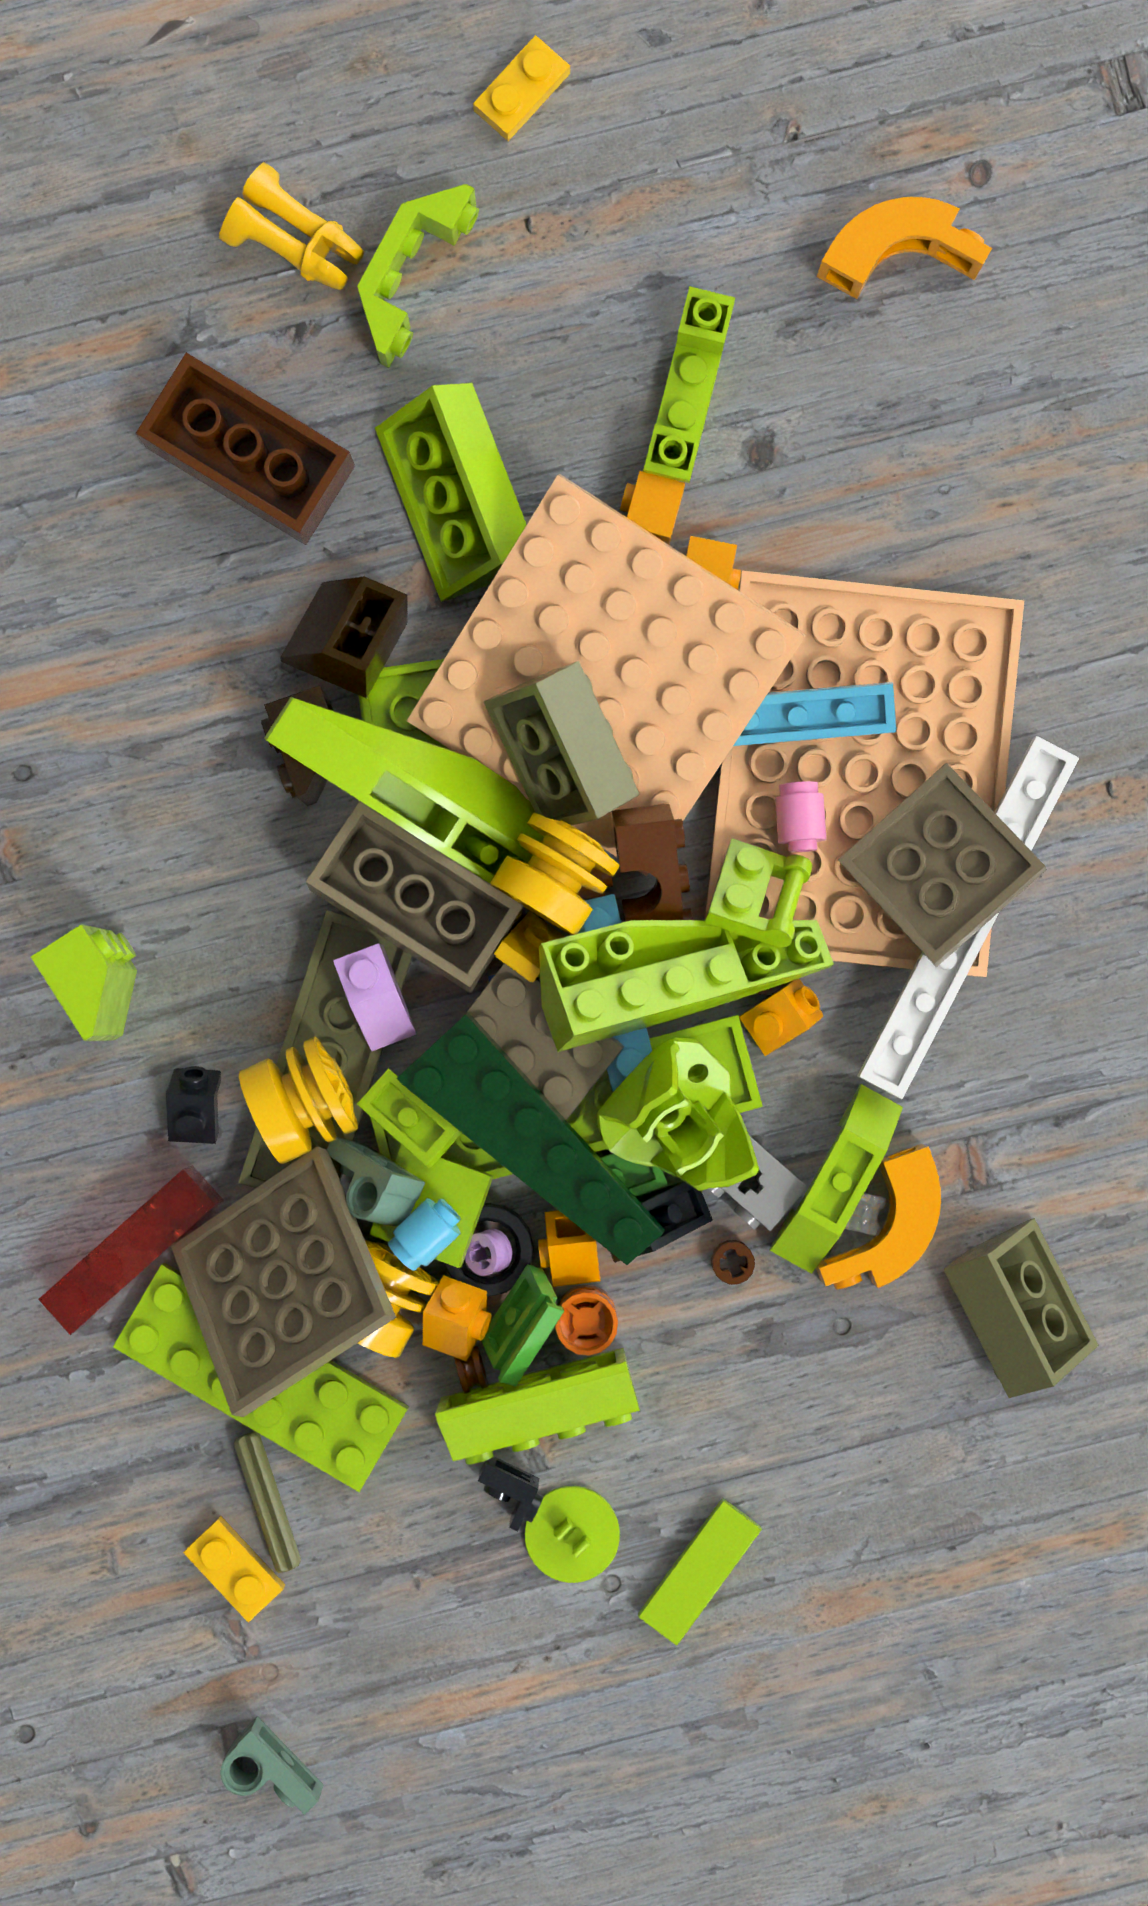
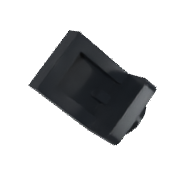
[166,1066,221,1144]

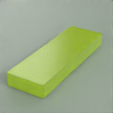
[638,1497,762,1646]

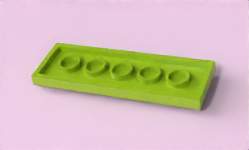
[113,1262,409,1492]

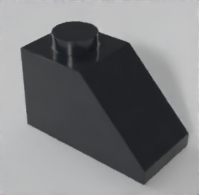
[610,1181,713,1263]

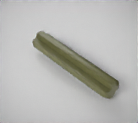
[234,1432,301,1573]

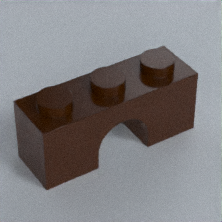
[612,804,693,922]

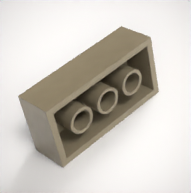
[306,801,523,994]

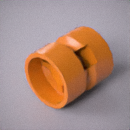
[555,1285,618,1356]

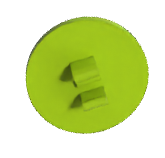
[525,1486,620,1583]

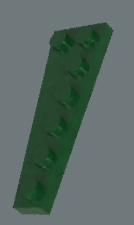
[396,1013,665,1265]

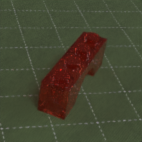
[38,1165,224,1335]

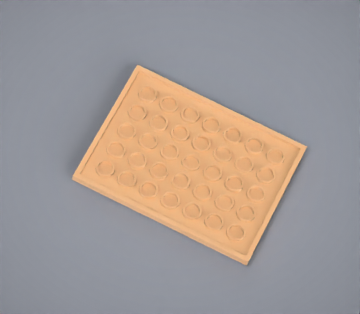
[704,571,1024,977]

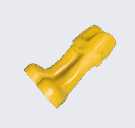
[219,162,364,290]

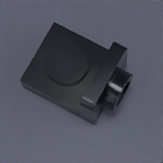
[478,1456,543,1532]

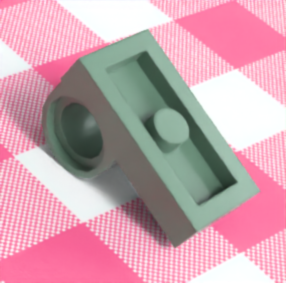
[327,1137,425,1226]
[220,1716,324,1815]

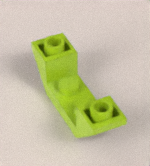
[357,184,479,368]
[643,286,736,483]
[769,1084,903,1274]

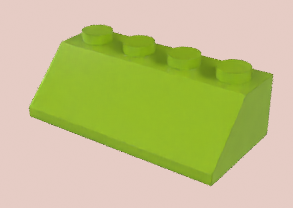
[375,383,527,602]
[435,1347,640,1465]

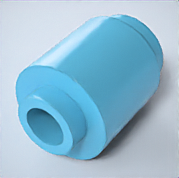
[388,1198,461,1271]

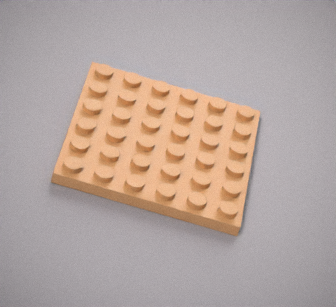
[407,474,806,876]

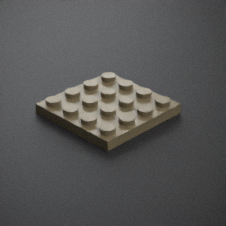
[171,1146,396,1417]

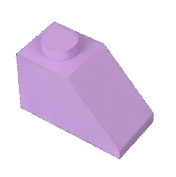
[333,943,417,1051]

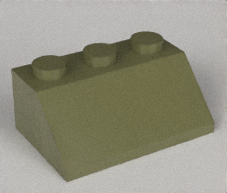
[484,661,640,826]
[944,1218,1099,1398]

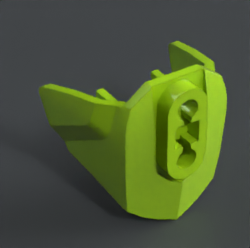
[597,1037,759,1191]

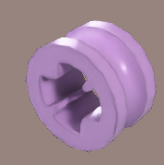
[465,1229,512,1276]

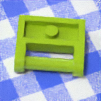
[705,838,813,947]

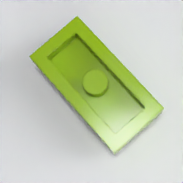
[357,1068,462,1169]

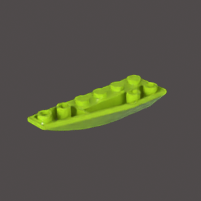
[264,697,543,883]
[539,920,834,1052]

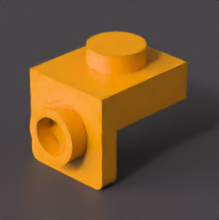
[739,979,823,1056]

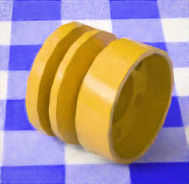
[490,812,620,935]
[238,1036,358,1164]
[357,1239,439,1358]

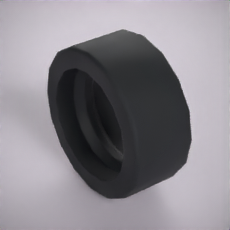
[445,1203,534,1297]

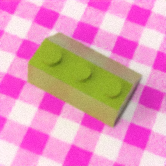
[31,924,137,1041]

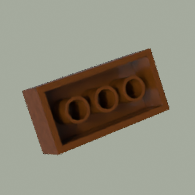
[136,352,355,545]

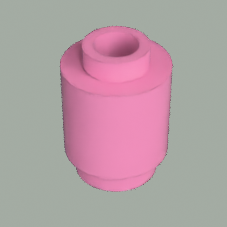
[775,781,827,853]

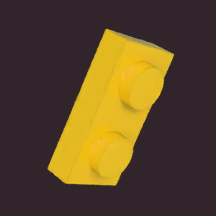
[473,35,570,141]
[183,1516,285,1623]

